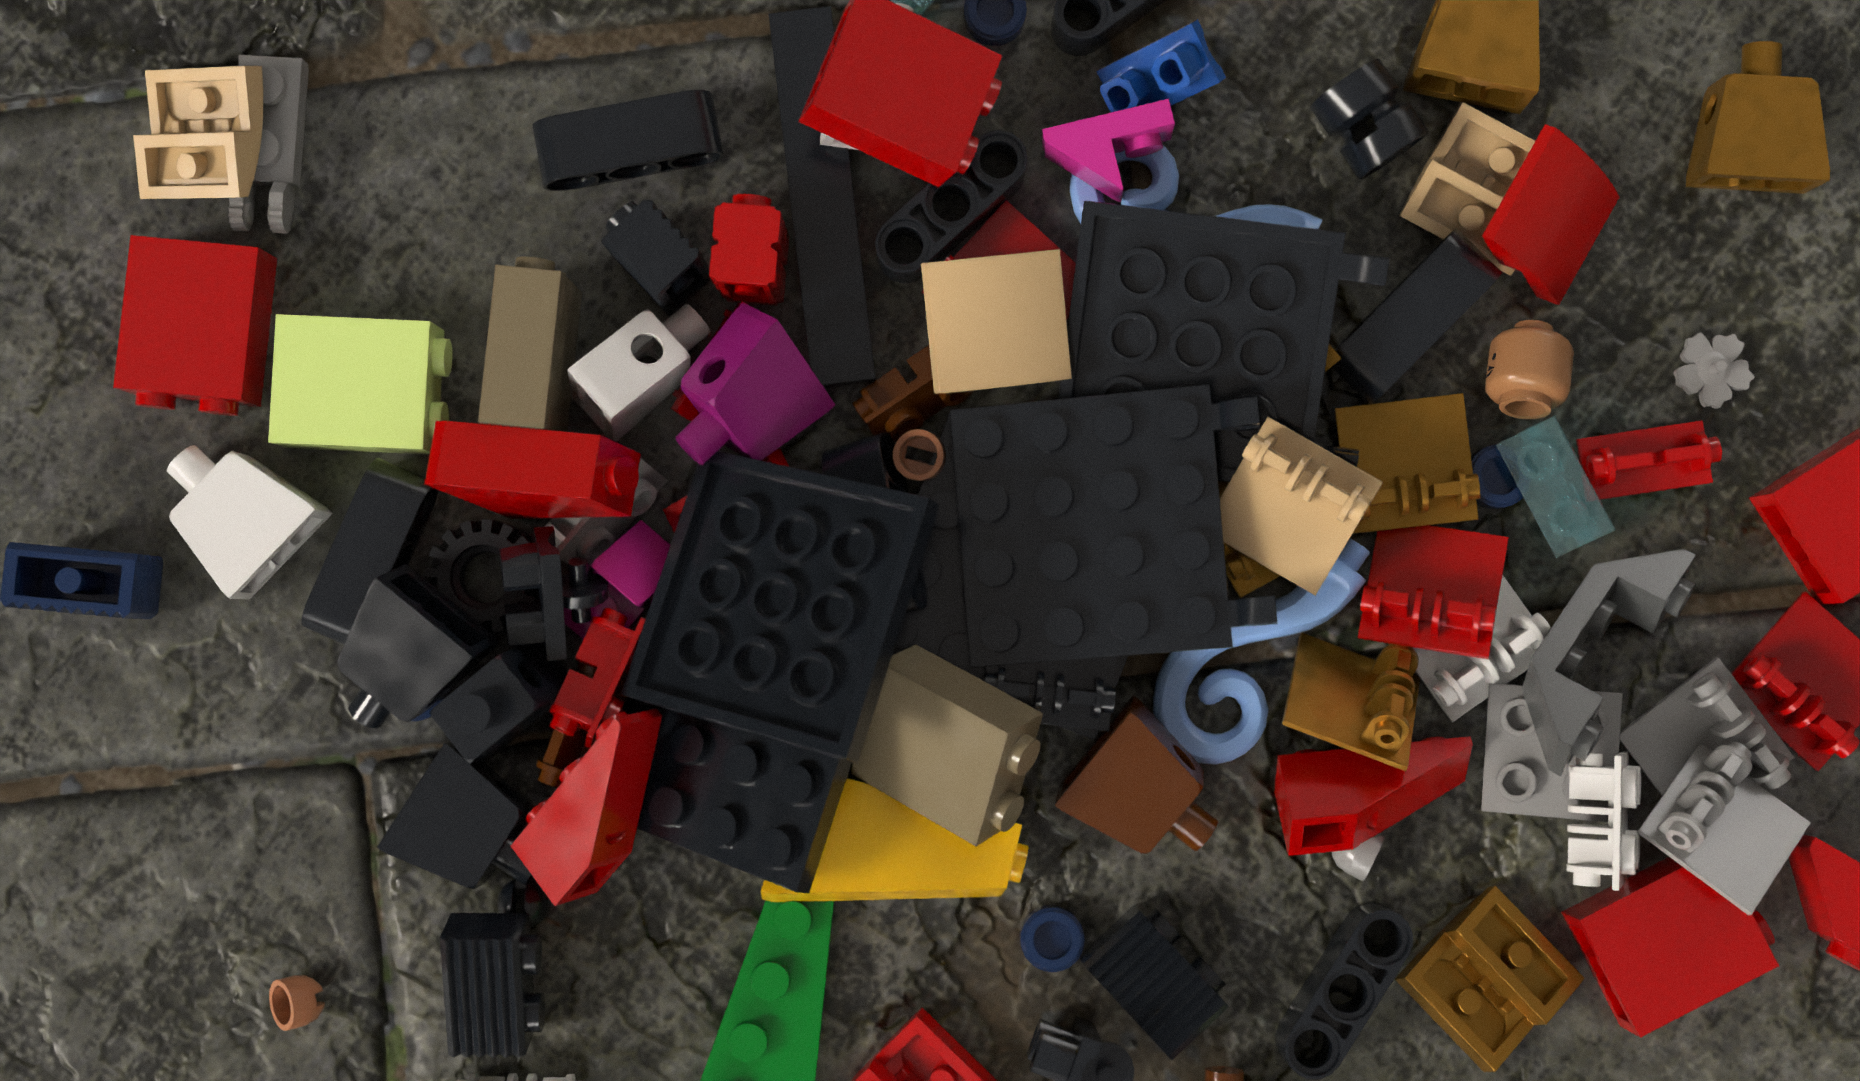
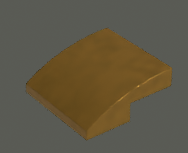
[1395,885,1585,1072]

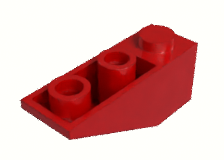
[511,708,662,906]
[1274,736,1473,856]

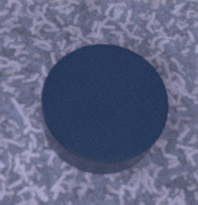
[964,0,1027,46]
[1471,444,1531,509]
[1020,905,1085,972]

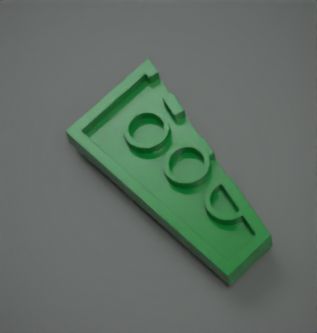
[700,901,835,1081]

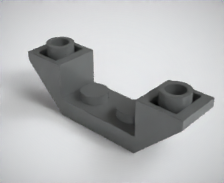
[1522,549,1696,777]

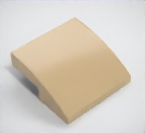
[133,66,263,199]
[1399,102,1535,276]
[921,249,1072,394]

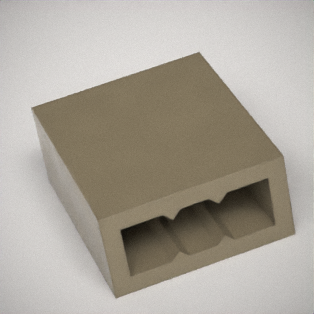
[478,257,582,432]
[851,645,1043,846]

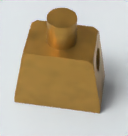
[1403,0,1540,114]
[1686,41,1830,194]

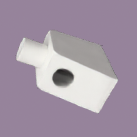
[567,304,711,442]
[167,445,333,600]

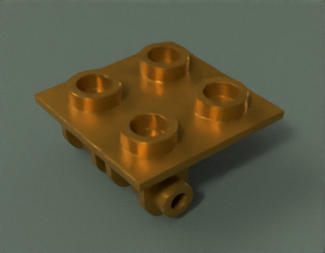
[1335,393,1480,534]
[1282,633,1420,771]

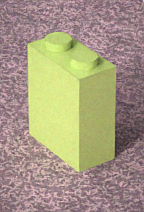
[268,314,453,455]

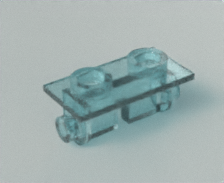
[1496,416,1616,558]

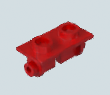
[1576,420,1722,502]
[549,608,646,748]

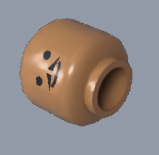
[1485,320,1574,419]

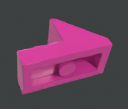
[1042,99,1175,202]
[564,520,670,639]

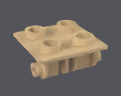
[1220,417,1383,596]

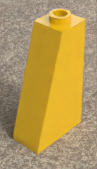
[761,778,1029,903]

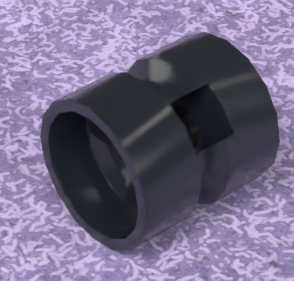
[1310,58,1430,180]

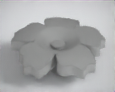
[1673,333,1754,409]

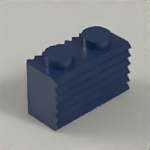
[0,542,163,619]

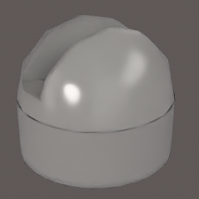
[1332,833,1386,882]

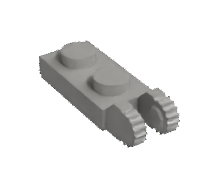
[228,55,309,234]

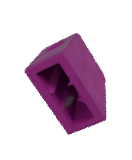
[675,303,835,465]

